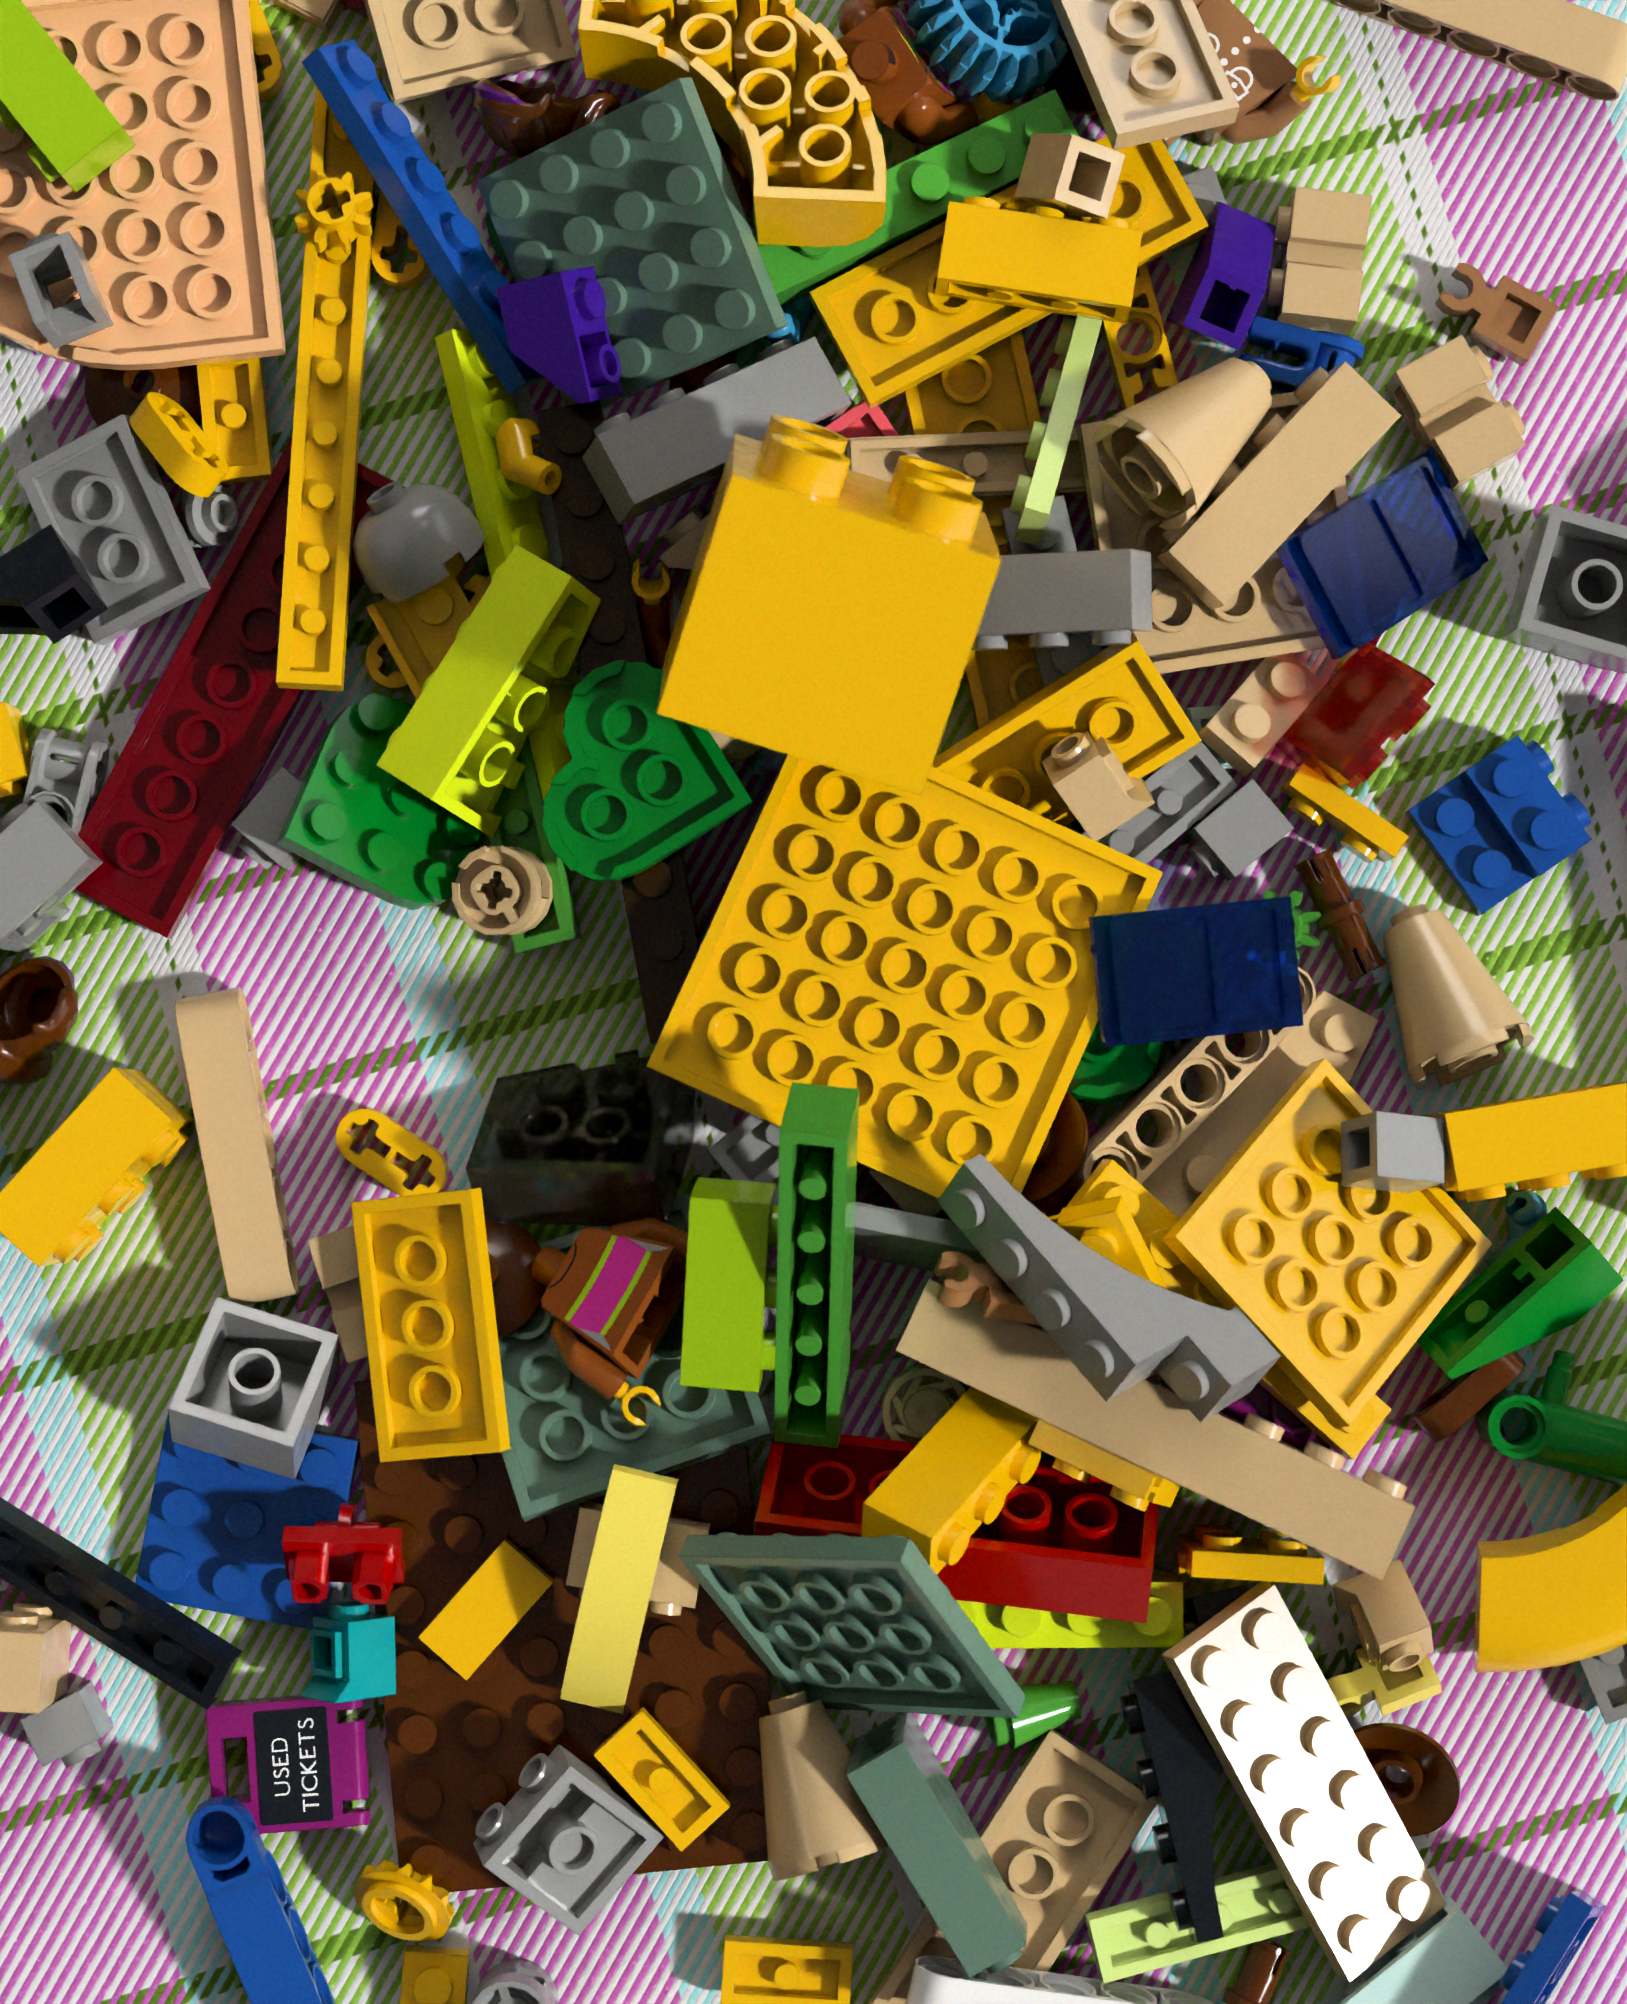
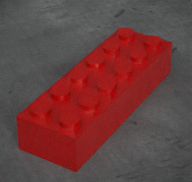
[755,1433,1159,1623]

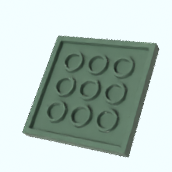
[476,77,788,410]
[490,1193,772,1522]
[678,1532,1026,1718]

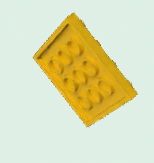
[1163,1058,1492,1428]

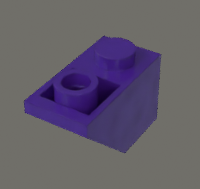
[1166,201,1276,350]
[496,266,623,404]

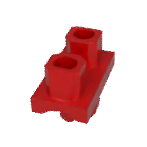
[282,1503,406,1604]

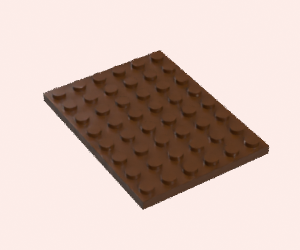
[354,1380,771,1892]

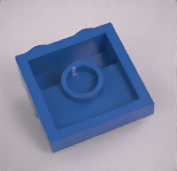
[1405,735,1592,916]

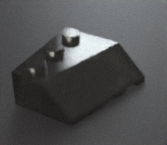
[466,1049,695,1226]

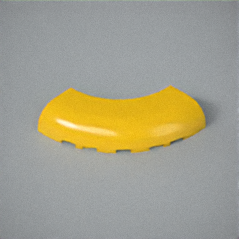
[577,0,887,247]
[1474,1482,1627,1672]

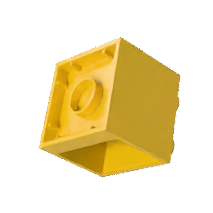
[657,414,1002,796]

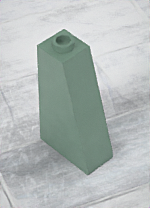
[846,1713,1027,1978]

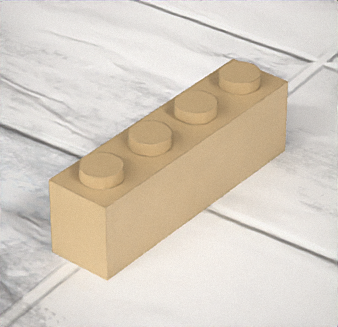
[1156,361,1401,610]

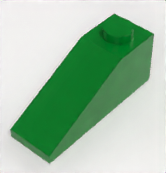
[1416,1206,1624,1380]

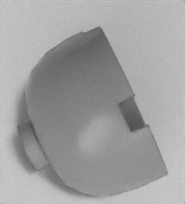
[353,481,485,603]

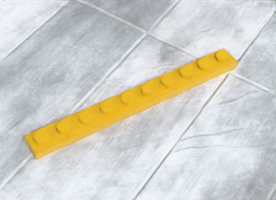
[276,68,382,691]

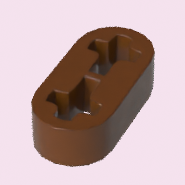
[1413,1351,1526,1442]

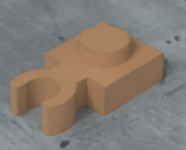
[1435,263,1559,367]
[934,1251,1040,1325]

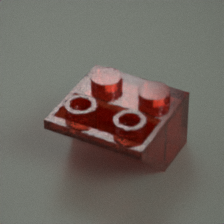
[1275,641,1435,790]

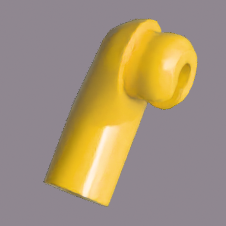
[495,417,562,495]

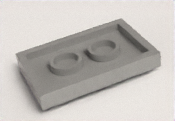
[16,414,211,645]

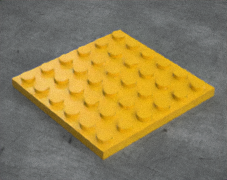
[646,755,1163,1199]

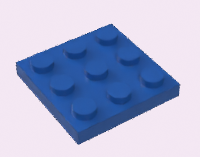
[136,1413,360,1629]

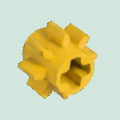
[294,170,374,255]

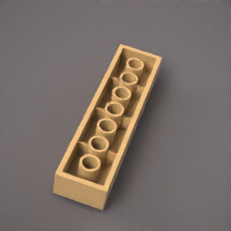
[896,1277,1416,1581]

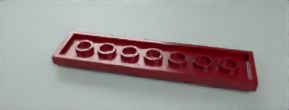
[75,436,406,939]

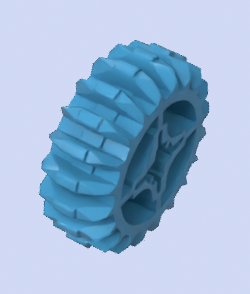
[904,0,1069,102]

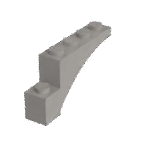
[937,1154,1280,1423]

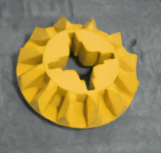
[354,1859,455,1942]

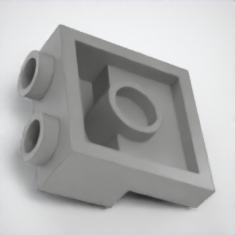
[473,1744,664,1936]

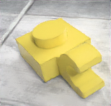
[1326,1648,1442,1718]

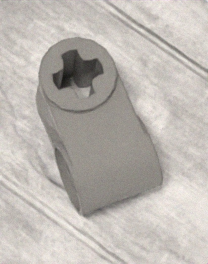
[23,728,109,835]

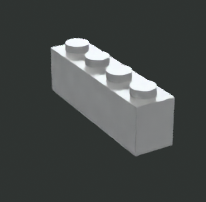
[582,336,852,525]
[971,549,1152,650]

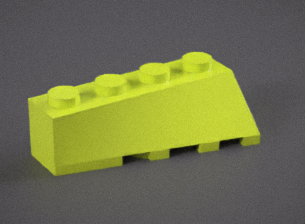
[376,544,601,838]
[956,1566,1184,1649]

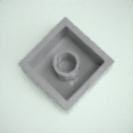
[1502,505,1627,674]
[168,1297,340,1480]

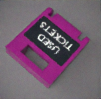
[205,1695,371,1834]

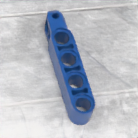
[186,1796,336,2004]

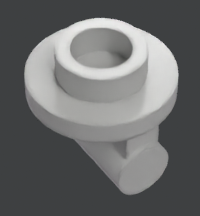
[180,484,238,551]

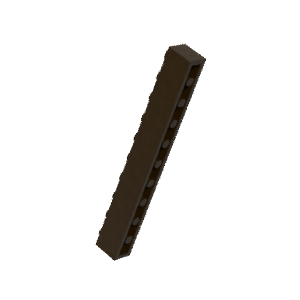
[536,400,700,1045]

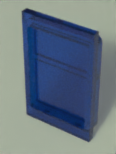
[1276,449,1489,660]
[1089,896,1304,1047]

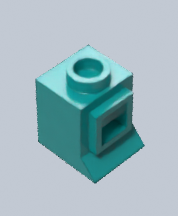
[300,1601,396,1704]

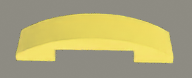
[560,1464,678,1714]

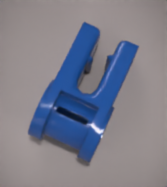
[1238,316,1365,394]

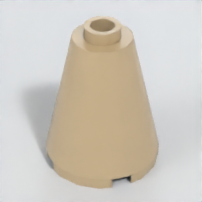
[1093,358,1272,530]
[1383,904,1534,1090]
[759,1691,889,1881]

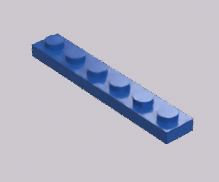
[302,39,545,395]

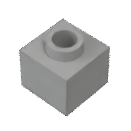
[20,1681,113,1768]

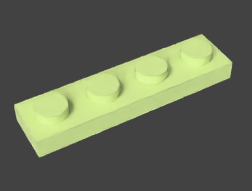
[1009,316,1103,546]
[1084,1862,1310,1983]

